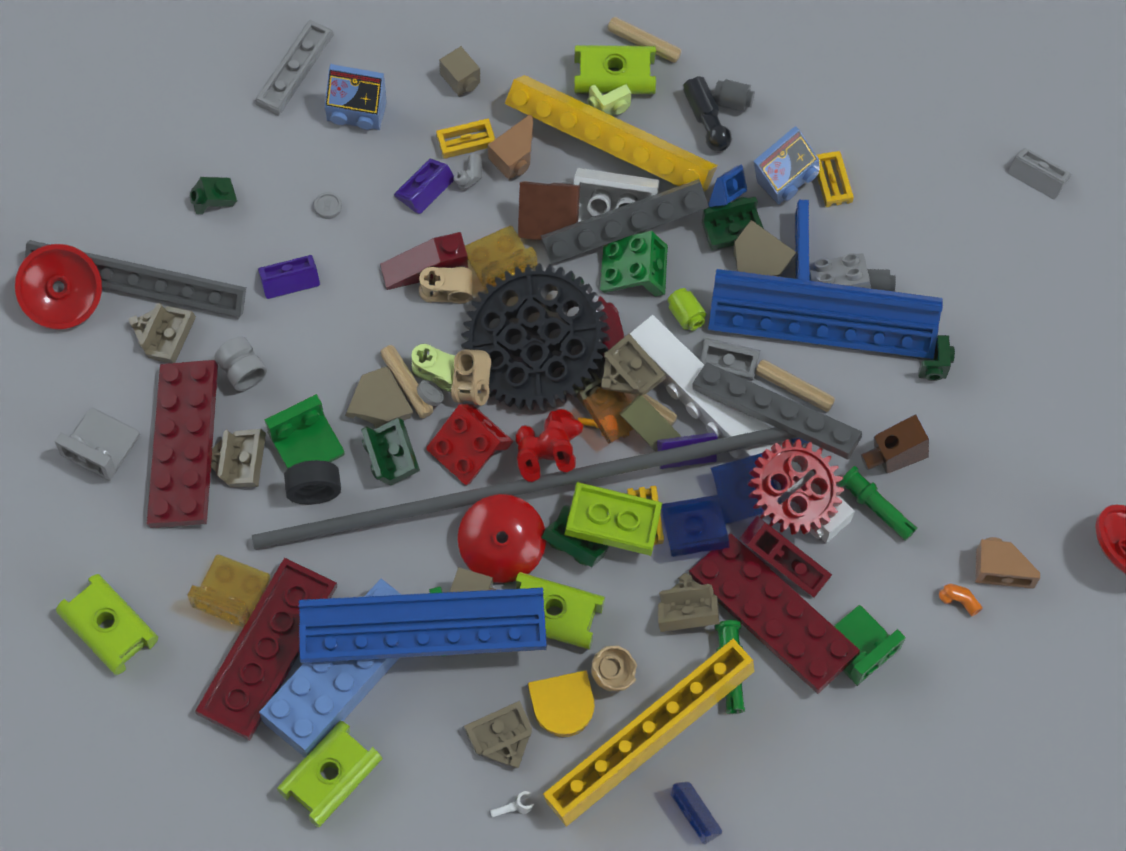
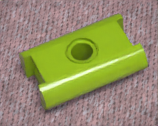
[574,45,656,94]
[516,572,605,650]
[56,574,159,675]
[276,720,383,828]

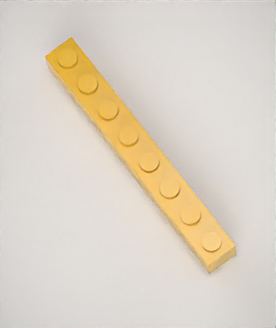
[505,75,718,192]
[543,638,755,827]

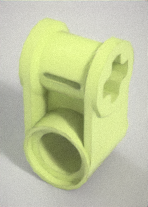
[411,344,455,392]

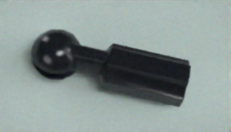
[683,76,732,151]

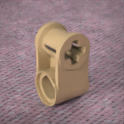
[419,267,473,304]
[451,350,491,406]

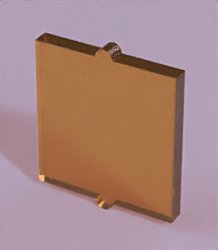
[582,387,633,444]

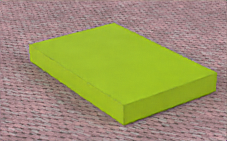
[564,482,662,556]

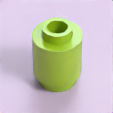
[667,288,707,331]

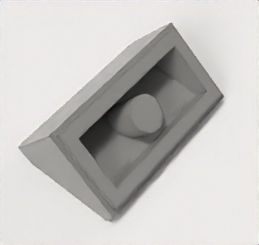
[1008,148,1072,199]
[700,338,760,379]

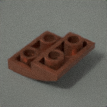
[518,181,580,240]

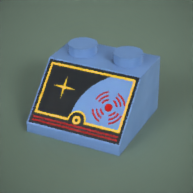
[325,64,387,130]
[754,126,820,205]

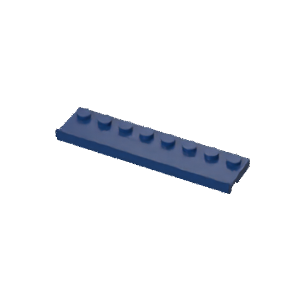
[708,269,943,359]
[299,587,547,663]

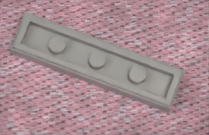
[255,20,333,115]

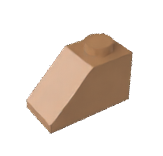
[488,114,533,181]
[975,537,1040,588]

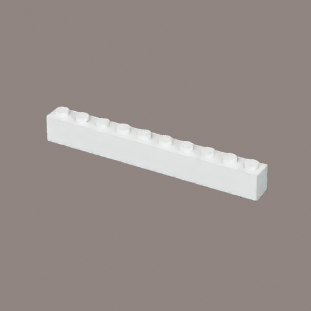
[630,315,855,544]

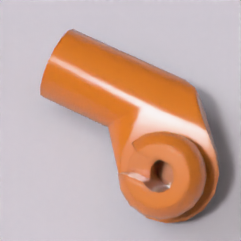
[939,583,983,617]

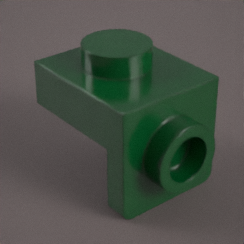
[190,177,237,214]
[918,335,955,381]

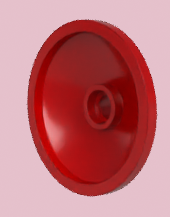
[15,244,102,329]
[458,494,546,583]
[1095,504,1126,575]

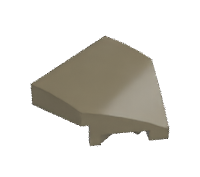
[733,220,797,277]
[128,302,196,363]
[601,334,667,395]
[345,366,413,429]
[211,429,266,487]
[658,573,720,632]
[463,700,532,769]

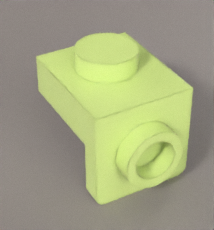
[587,84,632,116]

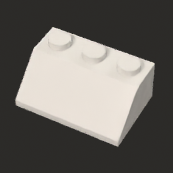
[574,168,659,235]

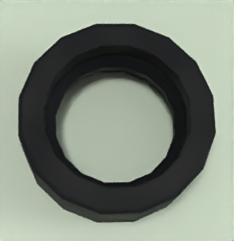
[284,460,341,505]

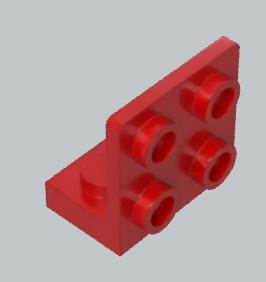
[426,404,514,485]

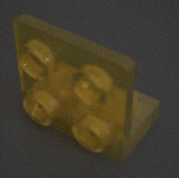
[465,226,537,293]
[187,554,270,628]

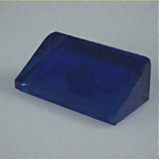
[671,782,723,844]

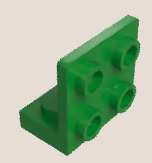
[600,231,668,297]
[264,394,345,469]
[834,605,906,686]

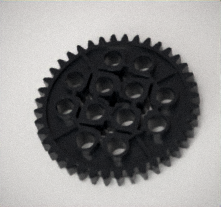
[461,263,610,411]

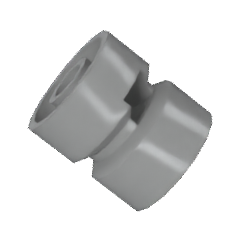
[214,337,267,391]

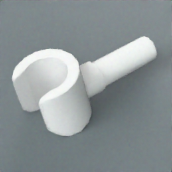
[490,791,534,818]

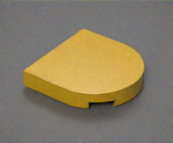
[528,670,594,737]

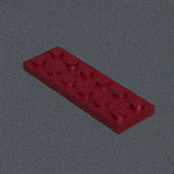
[147,360,218,528]
[689,533,860,694]
[195,557,338,741]

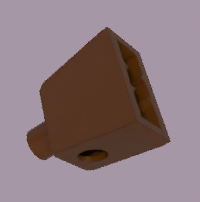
[861,414,929,473]

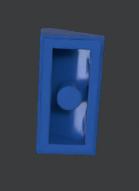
[708,165,747,207]

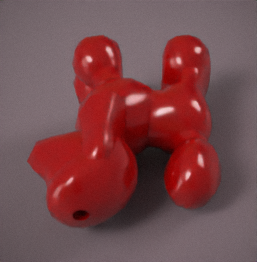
[515,409,584,482]

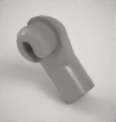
[454,153,482,189]

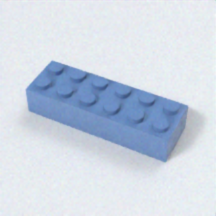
[259,578,402,757]

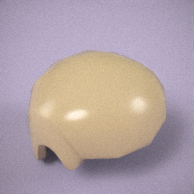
[591,645,637,691]

